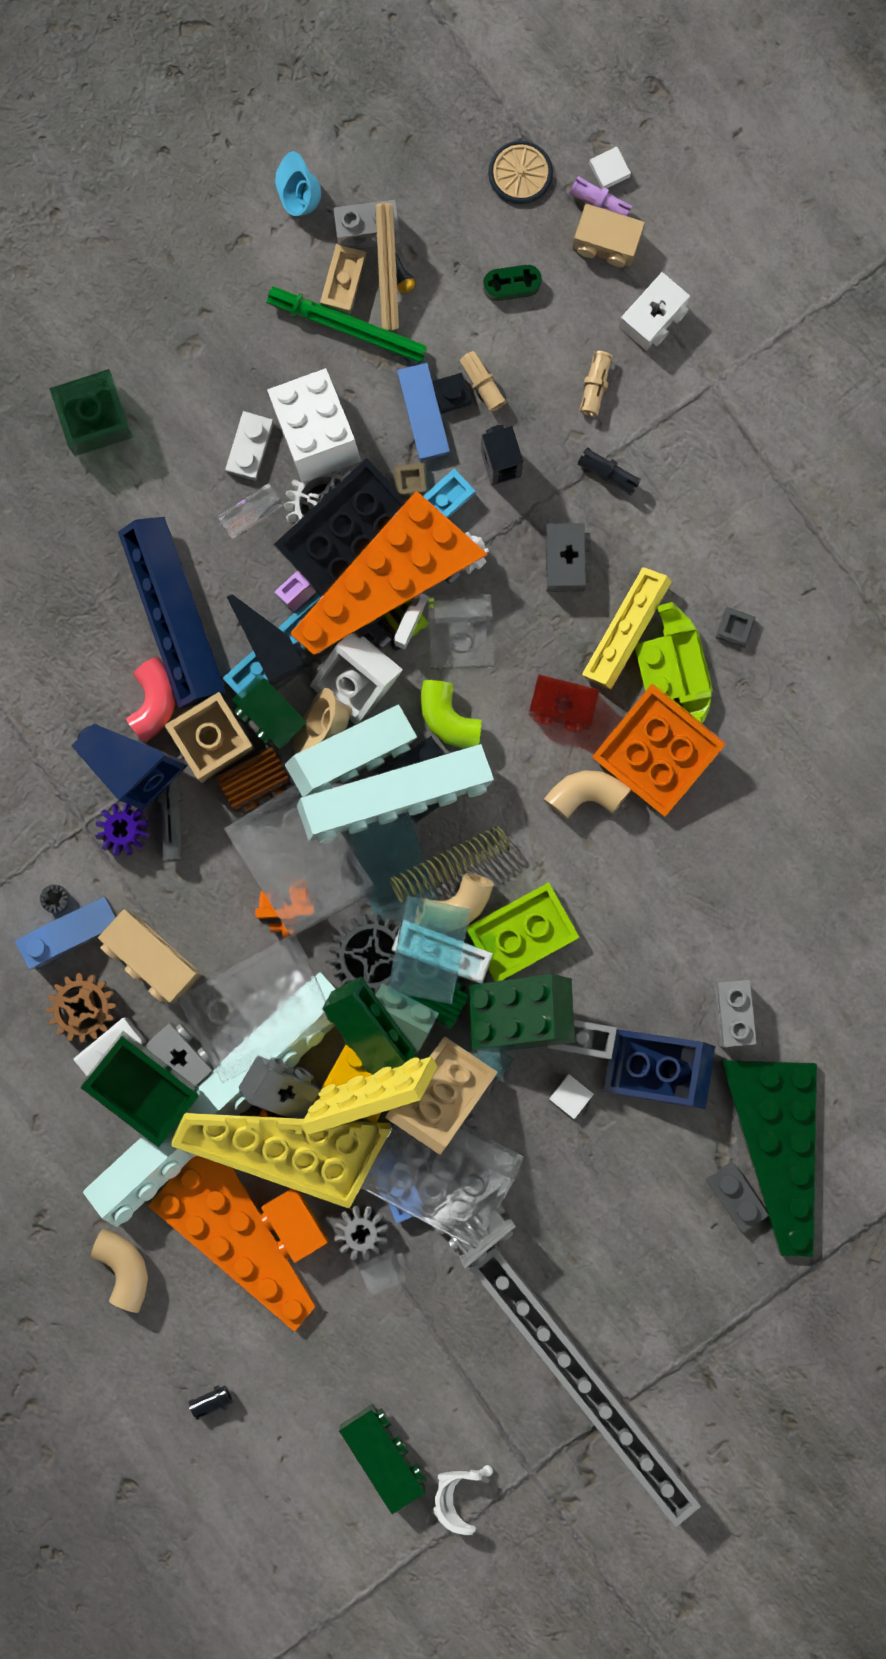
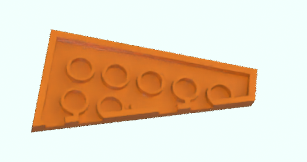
[290,491,488,655]
[148,1156,316,1332]

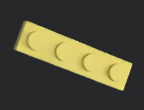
[582,567,672,689]

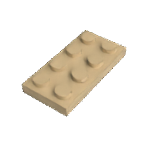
[385,1036,498,1155]

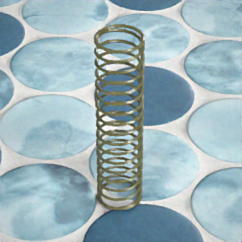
[390,825,510,904]

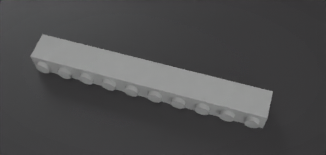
[469,1244,701,1527]

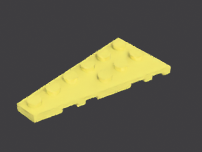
[171,1113,391,1209]

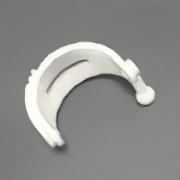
[433,1465,493,1535]

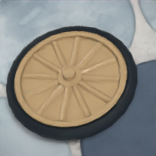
[488,141,553,204]

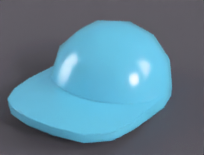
[275,151,321,216]

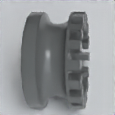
[40,885,70,913]

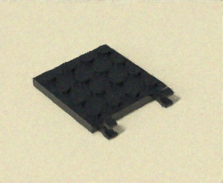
[273,458,460,648]

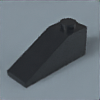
[227,594,307,686]

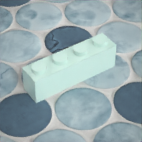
[285,704,417,797]

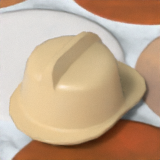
[293,688,353,754]

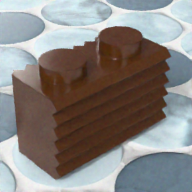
[216,748,292,814]

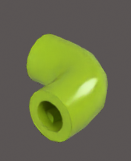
[421,680,482,749]

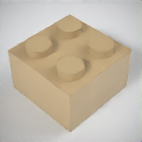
[165,692,255,783]

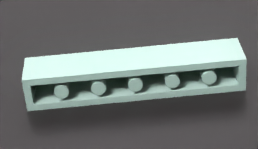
[297,744,494,843]

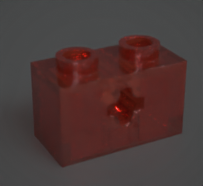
[528,674,600,733]

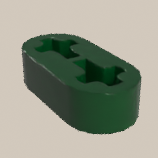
[483,265,541,301]

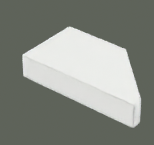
[394,594,429,650]

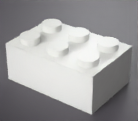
[267,368,361,483]

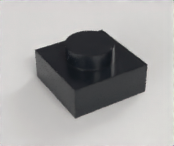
[432,373,471,414]

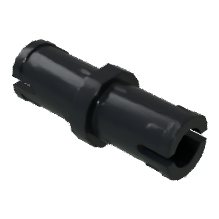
[577,447,641,496]

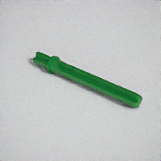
[266,286,427,363]

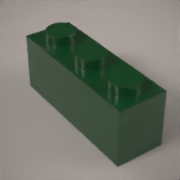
[322,977,416,1075]
[339,1403,427,1514]

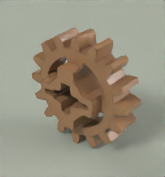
[46,973,117,1043]

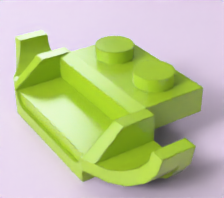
[635,602,713,723]

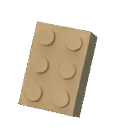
[98,909,203,1003]

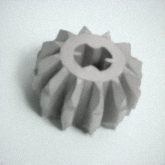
[334,1205,388,1261]

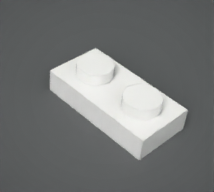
[225,411,274,481]

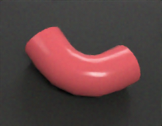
[126,657,176,744]

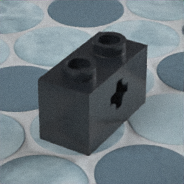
[481,425,524,486]

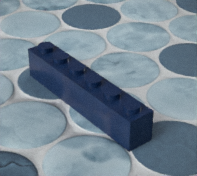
[118,517,226,708]

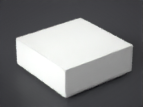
[589,147,631,189]
[549,1074,594,1119]

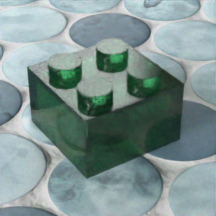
[49,369,134,457]

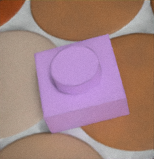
[274,571,316,612]

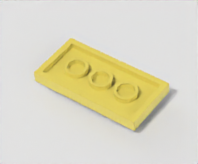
[301,1056,438,1135]

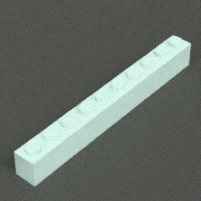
[83,972,336,1227]

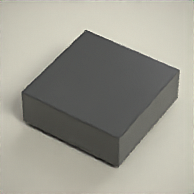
[715,607,756,648]

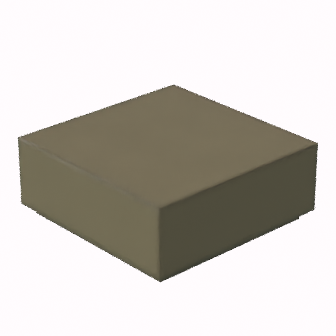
[394,463,428,498]

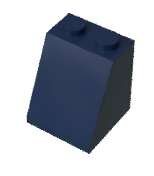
[71,724,188,810]

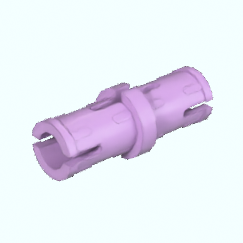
[569,176,632,216]

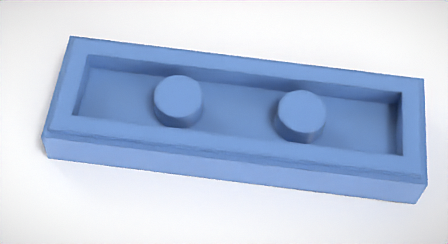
[397,363,450,461]

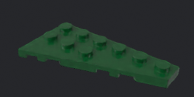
[720,1060,817,1257]

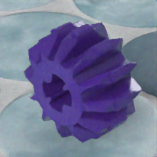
[95,803,149,856]

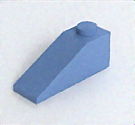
[14,897,116,970]

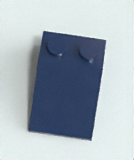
[603,1029,716,1109]

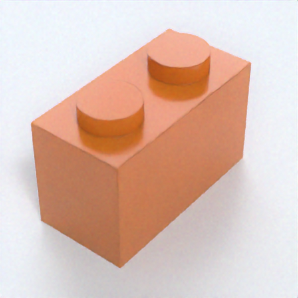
[260,1188,329,1263]

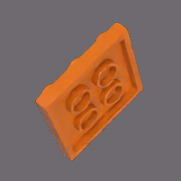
[592,683,726,817]

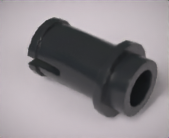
[189,1385,233,1420]

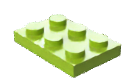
[466,882,580,982]

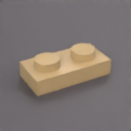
[320,244,366,314]

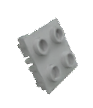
[448,1201,516,1268]

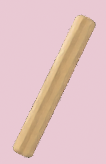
[376,203,399,331]

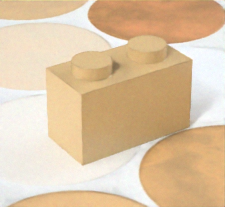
[572,203,645,267]

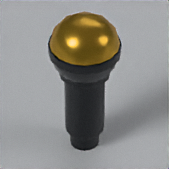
[395,253,416,294]

